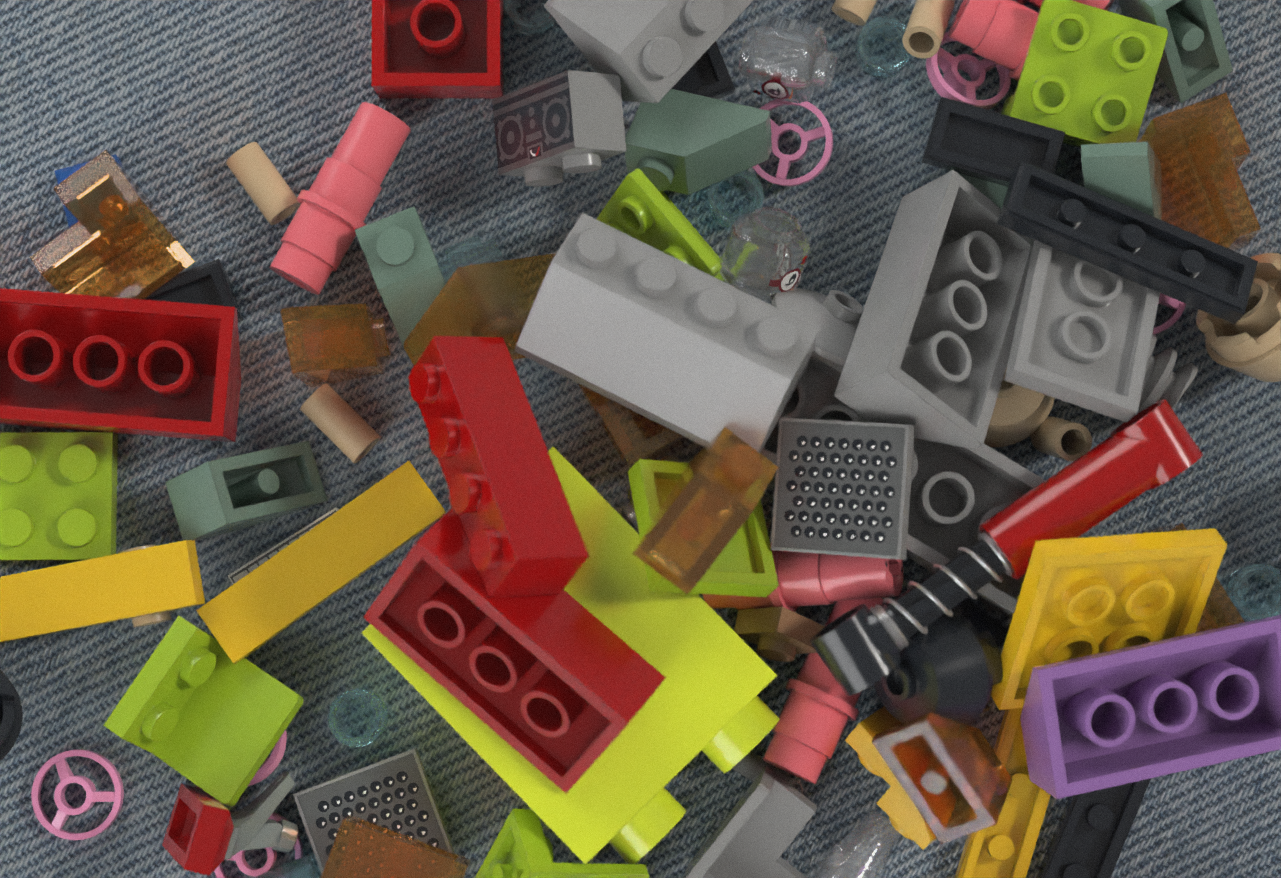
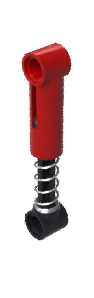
[810,399,1203,696]

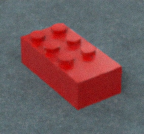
[371,0,504,99]

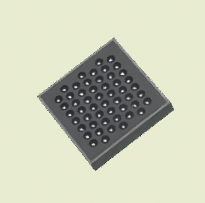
[771,418,915,560]
[293,748,461,878]

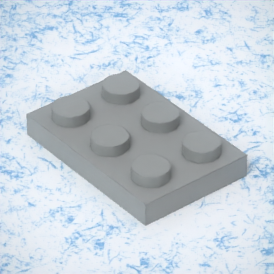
[1004,240,1160,423]

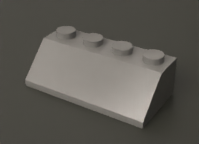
[544,0,753,103]
[834,170,1034,449]
[515,213,820,469]

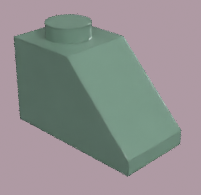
[1118,0,1233,103]
[625,89,772,195]
[1081,142,1162,220]
[355,206,467,358]
[165,441,328,541]

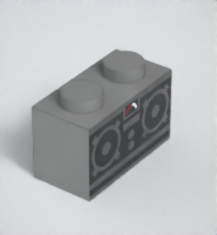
[492,70,626,187]

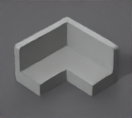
[683,766,817,878]

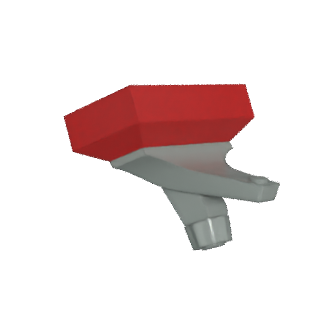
[162,771,298,876]

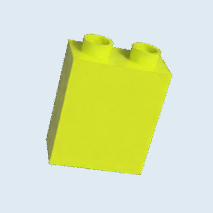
[362,447,780,865]

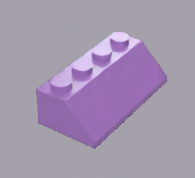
[1020,615,1281,799]

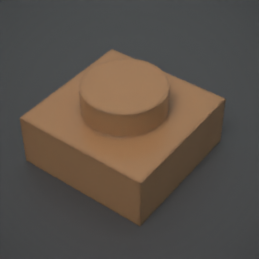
[734,606,825,662]

